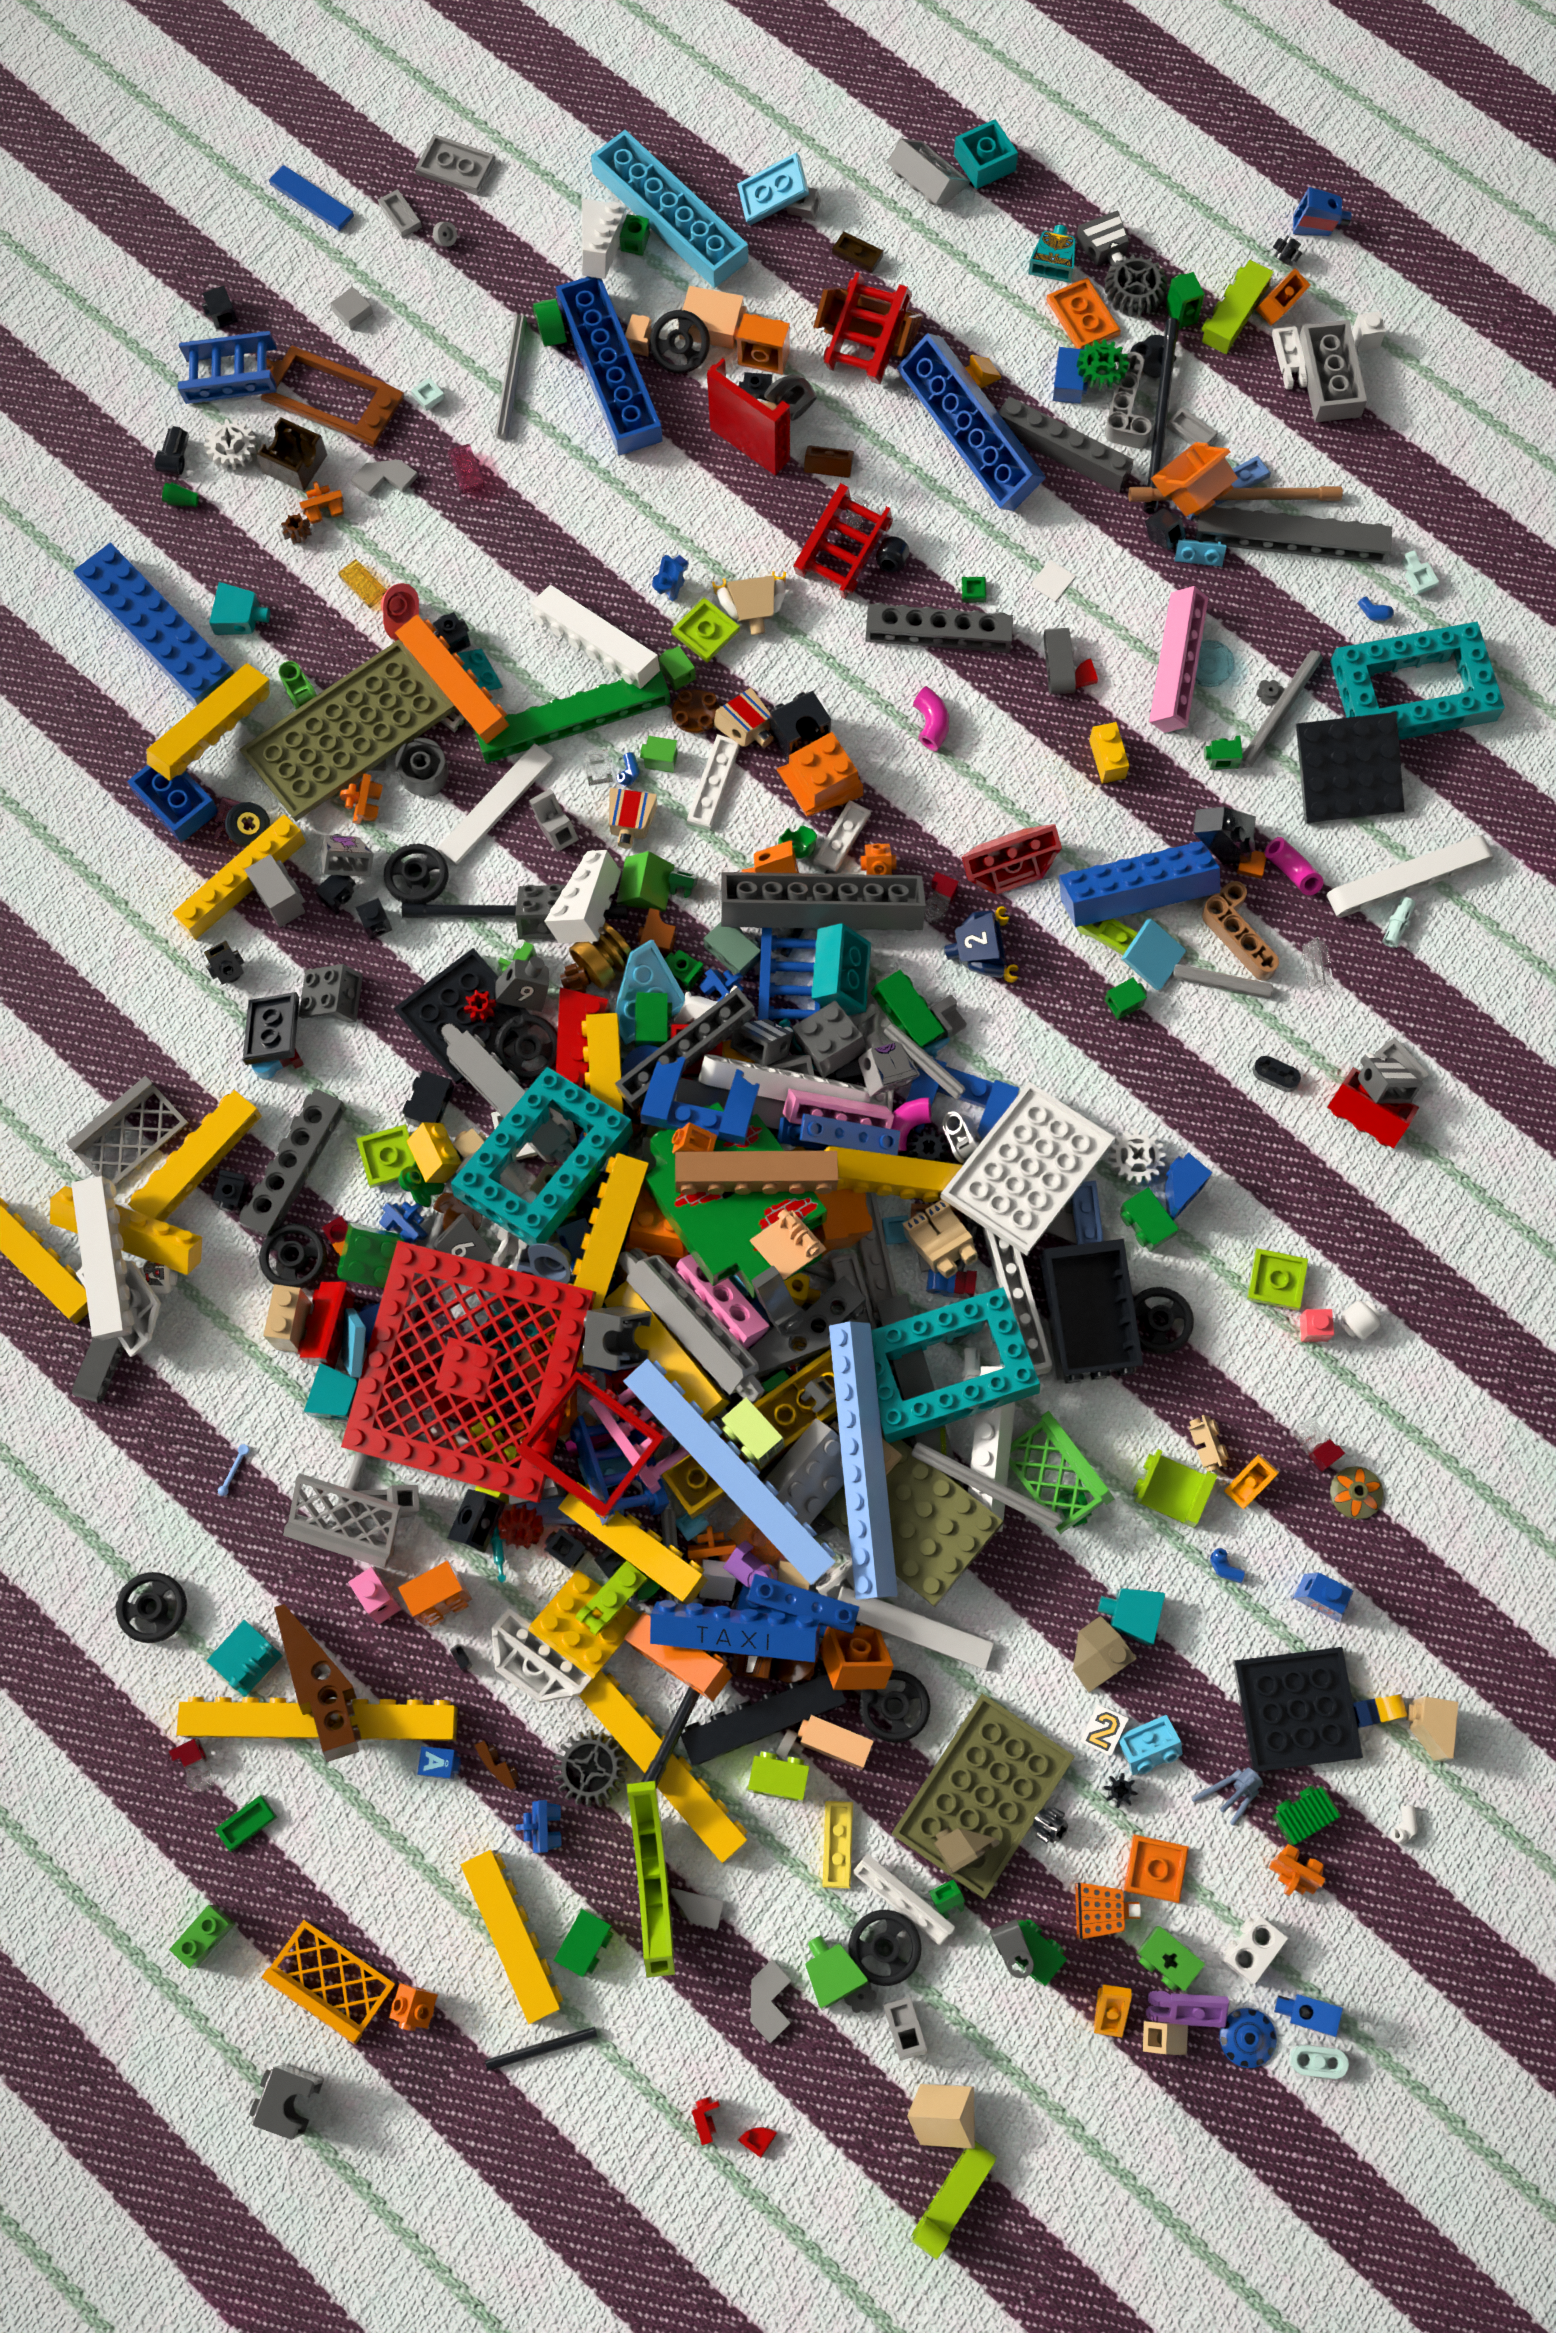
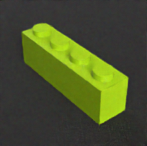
[1202,259,1274,354]

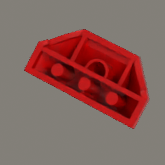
[961,824,1062,895]

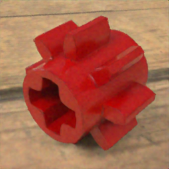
[464,990,496,1023]

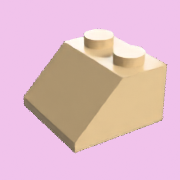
[1406,1696,1459,1762]

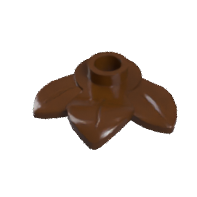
[433,1193,482,1231]

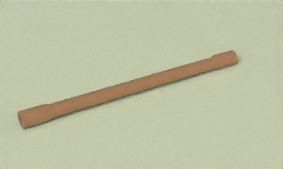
[1128,486,1343,502]

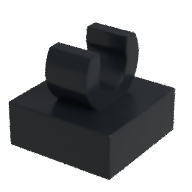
[594,1547,631,1579]

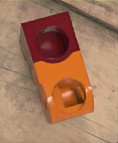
[321,1215,349,1256]

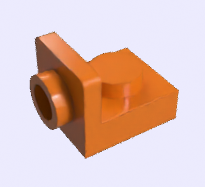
[672,1122,717,1154]

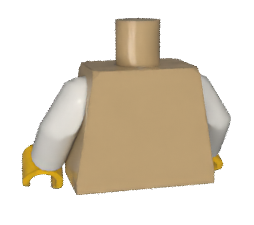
[712,571,786,635]

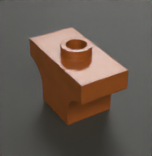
[637,908,677,957]

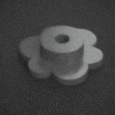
[1256,680,1284,705]
[844,1982,877,2013]

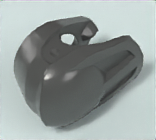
[764,374,817,421]

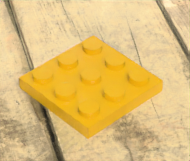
[528,1570,640,1679]

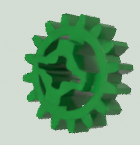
[1076,339,1129,390]

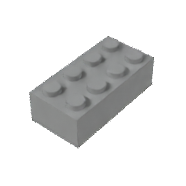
[1299,320,1367,422]
[762,1418,844,1525]

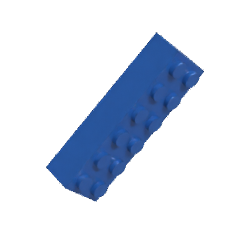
[1059,841,1220,927]

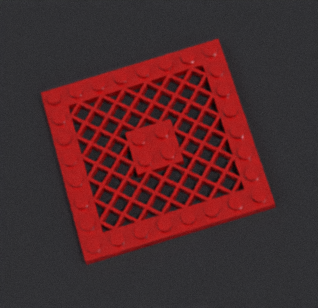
[341,1241,597,1503]

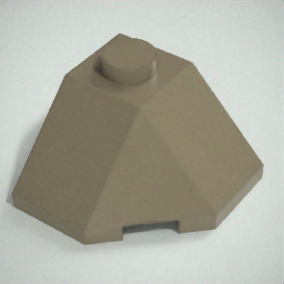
[1072,1616,1137,1693]
[933,1827,1000,1873]

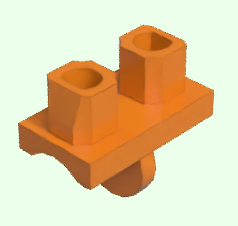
[299,481,344,524]
[340,773,383,825]
[688,1525,737,1566]
[1268,1844,1325,1896]

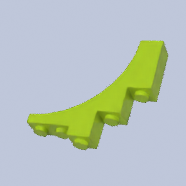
[627,1781,675,1978]

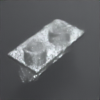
[1302,937,1334,993]

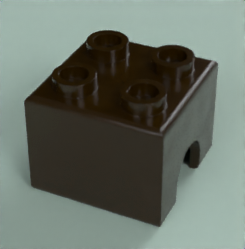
[256,417,328,492]

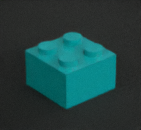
[954,119,1018,189]

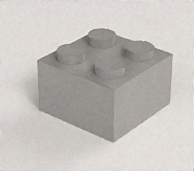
[244,854,305,927]

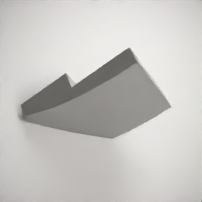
[669,1887,724,1929]

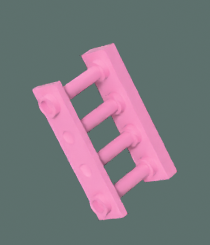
[589,1388,690,1494]

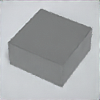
[330,287,373,330]

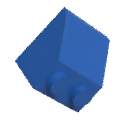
[1164,1152,1213,1221]

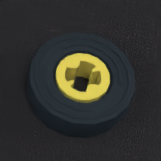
[225,802,270,847]

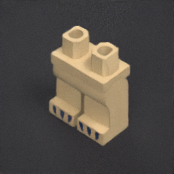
[903,1199,978,1279]

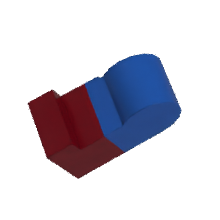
[926,1269,977,1299]

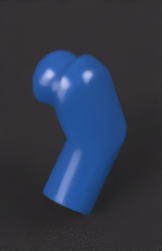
[1357,596,1394,621]
[616,752,640,787]
[1210,1548,1245,1583]

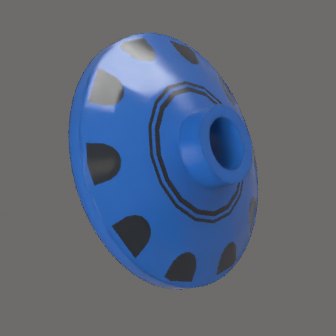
[1219,2008,1277,2068]

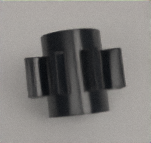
[1273,235,1302,265]
[1102,1773,1138,1809]
[1033,1807,1068,1844]

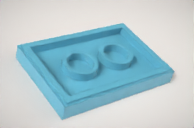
[737,152,810,226]

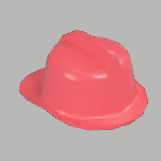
[381,583,419,641]

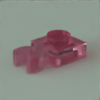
[214,796,242,844]

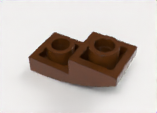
[474,1740,521,1791]

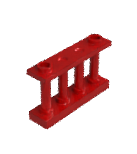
[823,272,912,385]
[793,483,893,599]

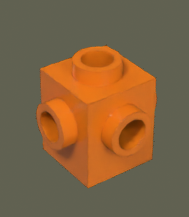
[860,844,896,875]
[389,1983,438,2032]

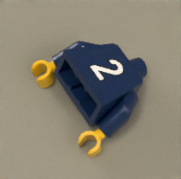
[944,906,1019,983]

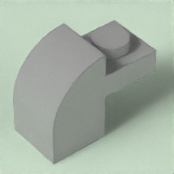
[529,789,579,852]
[359,1485,420,1520]
[884,1997,927,2061]

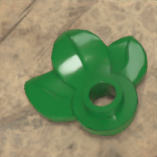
[398,1161,445,1208]

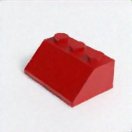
[1327,1067,1419,1149]
[298,1282,356,1370]

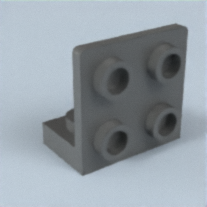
[515,884,566,940]
[299,964,363,1023]

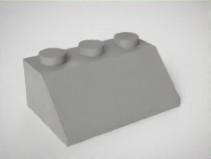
[887,138,970,205]

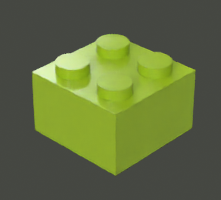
[748,1752,809,1803]

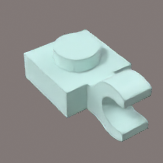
[1401,550,1439,595]

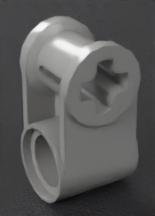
[942,1112,983,1163]

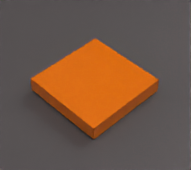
[1123,1834,1189,1903]

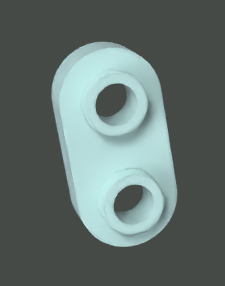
[1289,2045,1349,2079]

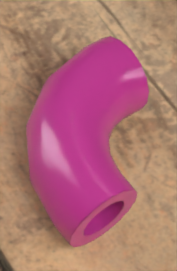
[913,686,950,751]
[1265,837,1324,895]
[891,1098,932,1152]

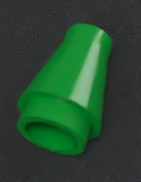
[162,482,199,507]

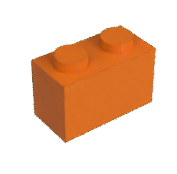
[1255,268,1311,326]

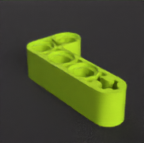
[910,2141,997,2260]

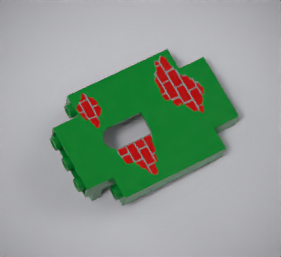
[645,1102,827,1299]

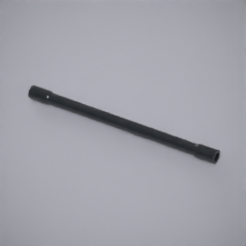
[1143,318,1180,514]
[401,903,628,919]
[641,1581,743,1788]

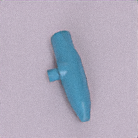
[922,1037,950,1058]

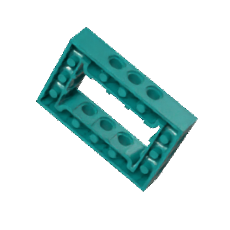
[1330,621,1505,740]
[451,1067,633,1246]
[871,1287,1040,1443]

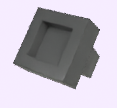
[801,1376,836,1413]

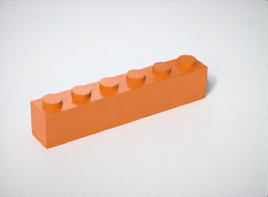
[395,614,509,744]

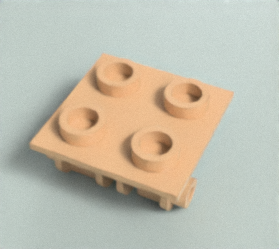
[750,1209,826,1280]

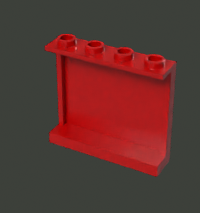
[707,358,790,476]

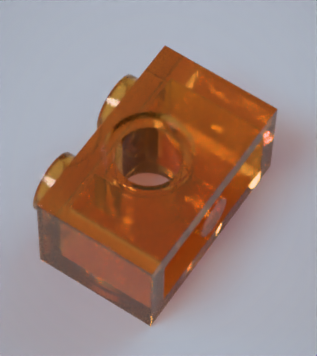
[727,1514,784,1566]

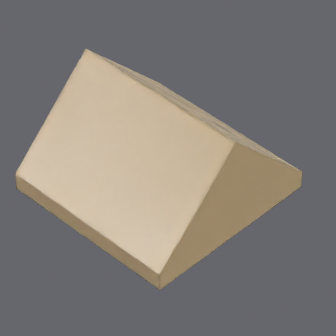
[907,2084,975,2148]

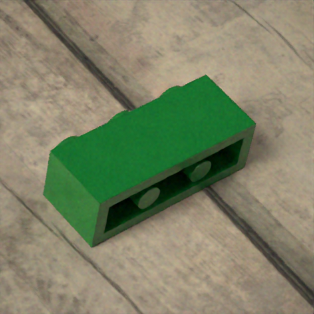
[870,969,944,1049]

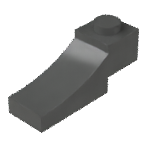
[751,1265,804,1336]

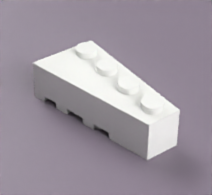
[581,198,627,279]
[544,850,621,943]

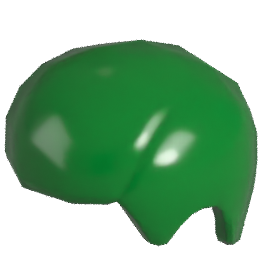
[778,826,817,860]

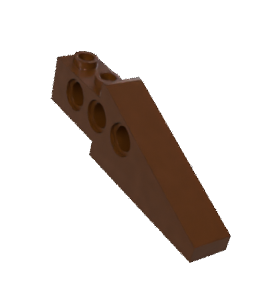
[274,1604,362,1762]

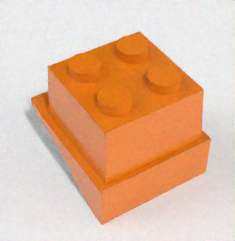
[1151,442,1238,516]
[777,732,863,817]
[625,1184,690,1269]
[811,1189,873,1259]

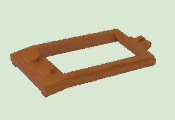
[261,345,404,448]

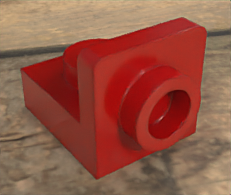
[691,2096,720,2145]

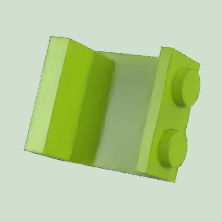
[1133,1449,1218,1528]

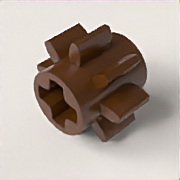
[281,513,312,545]
[560,963,591,993]

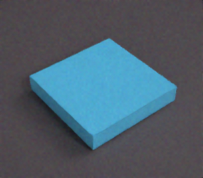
[1121,919,1186,990]
[341,1308,366,1377]

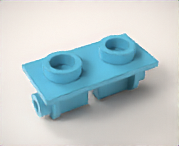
[1174,538,1227,567]

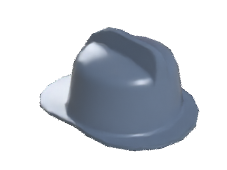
[528,1241,572,1284]

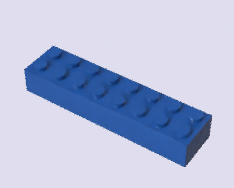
[555,276,663,456]
[897,333,1046,511]
[73,542,234,707]

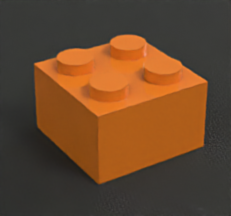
[737,313,790,375]
[819,1626,894,1690]

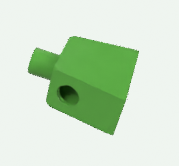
[805,1935,869,2011]

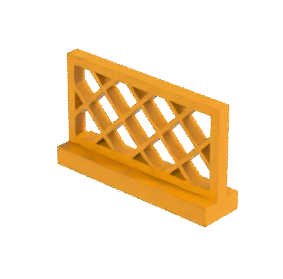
[261,1920,395,2045]

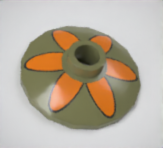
[1330,1466,1384,1520]

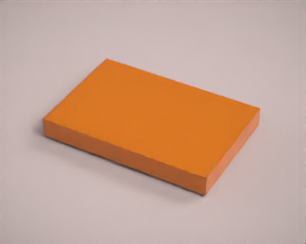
[1046,277,1121,349]

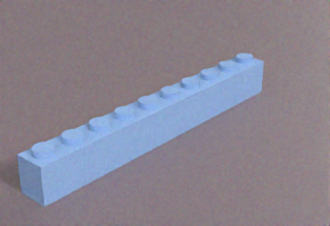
[829,1322,898,1600]
[623,1359,836,1585]

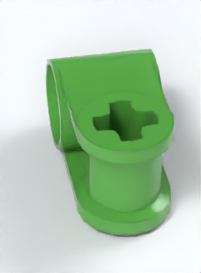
[278,661,317,710]

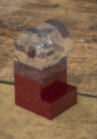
[924,872,959,925]
[1293,1418,1345,1472]
[169,1739,215,1792]

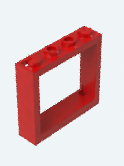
[516,1371,664,1519]

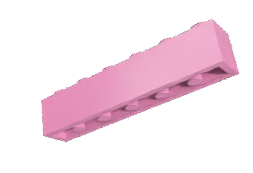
[1149,586,1209,733]

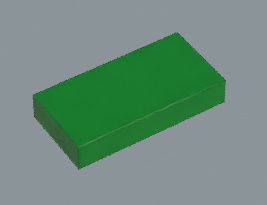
[215,1795,278,1852]

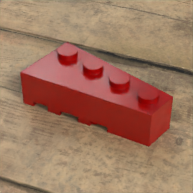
[556,987,611,1091]

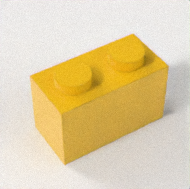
[1089,722,1129,784]
[407,1122,461,1183]

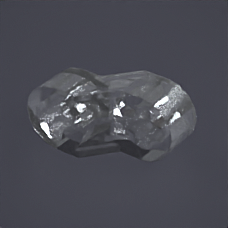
[840,494,869,543]

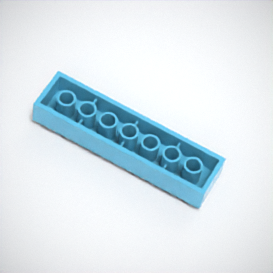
[591,130,749,289]

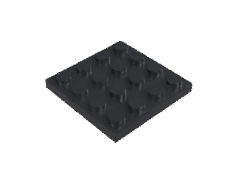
[1296,712,1405,823]
[393,948,535,1085]
[1233,1647,1363,1772]

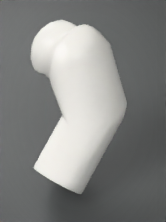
[1391,1806,1418,1845]

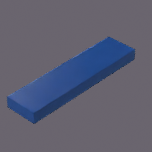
[269,165,354,232]

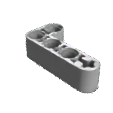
[1105,352,1152,448]

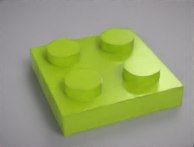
[671,597,740,663]
[356,1124,415,1188]
[1247,1248,1308,1311]

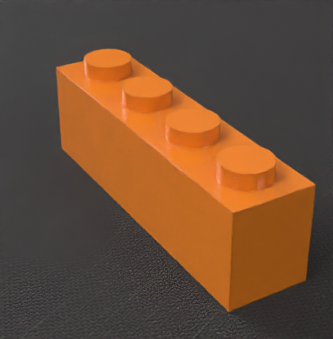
[623,1612,732,1702]

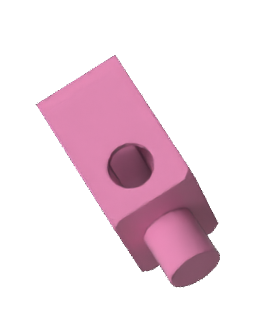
[348,1566,401,1625]

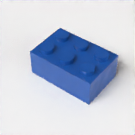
[127,765,219,843]

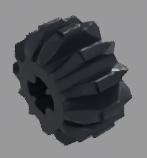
[907,1129,950,1162]

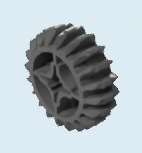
[1104,254,1167,316]
[553,1730,628,1807]

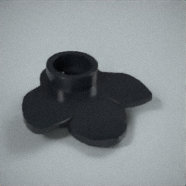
[1130,335,1177,378]

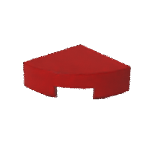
[1075,658,1098,689]
[738,2127,778,2158]

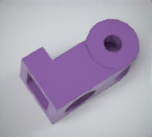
[723,1540,778,1588]

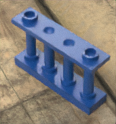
[178,331,277,404]
[758,927,822,1021]
[777,1114,900,1156]
[570,1405,669,1526]
[735,1574,859,1638]

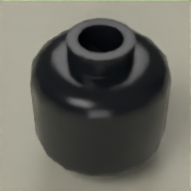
[875,536,910,573]

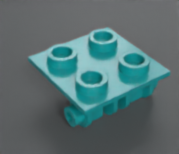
[451,648,503,691]
[206,1619,283,1697]

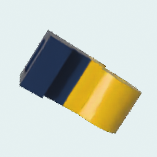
[1353,1694,1407,1729]

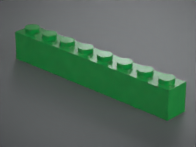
[474,669,670,764]

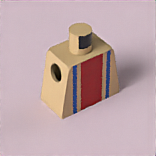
[714,688,773,747]
[609,788,658,849]

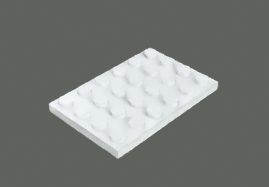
[940,1082,1115,1256]

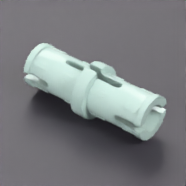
[1382,897,1416,948]

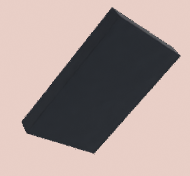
[242,992,300,1065]

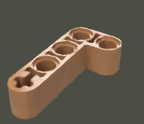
[1202,881,1279,981]

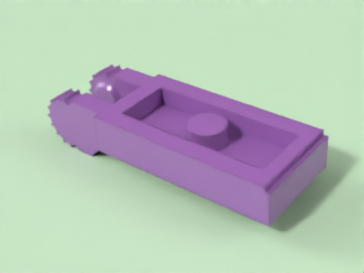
[1146,1991,1229,2027]

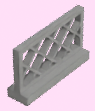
[66,1076,189,1186]
[283,1473,401,1568]

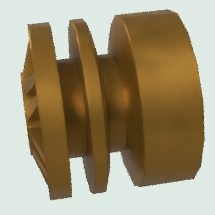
[569,922,631,989]

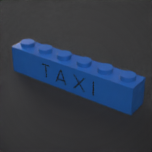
[650,1600,820,1662]

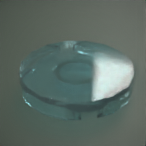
[1195,640,1235,687]

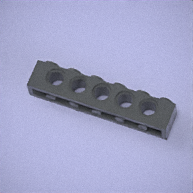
[865,603,1013,653]
[615,987,755,1111]
[239,1088,346,1239]

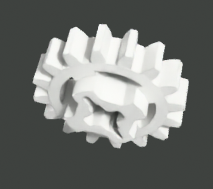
[204,419,257,470]
[1108,1129,1166,1186]

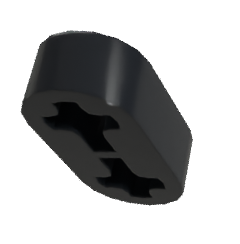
[1252,1056,1301,1092]

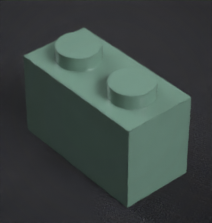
[703,922,761,977]

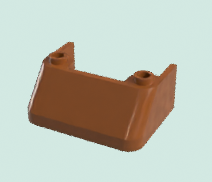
[813,287,923,357]

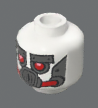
[139,1261,178,1294]

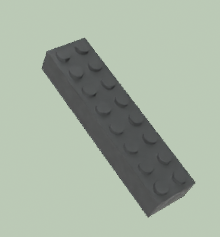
[720,872,926,931]

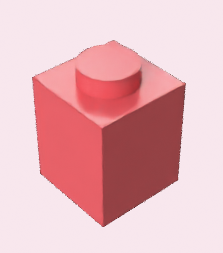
[1299,1309,1334,1342]

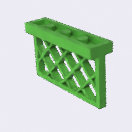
[1009,1411,1115,1534]

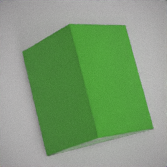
[616,851,675,912]

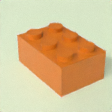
[398,1560,473,1627]

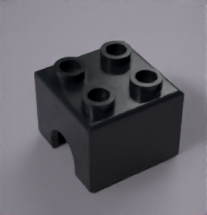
[770,691,831,764]

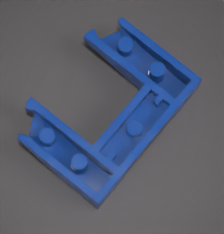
[641,1057,760,1146]
[906,1057,1020,1140]

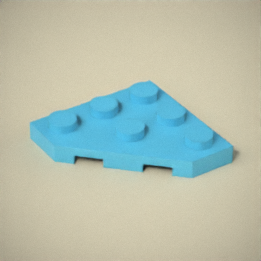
[614,940,685,1045]

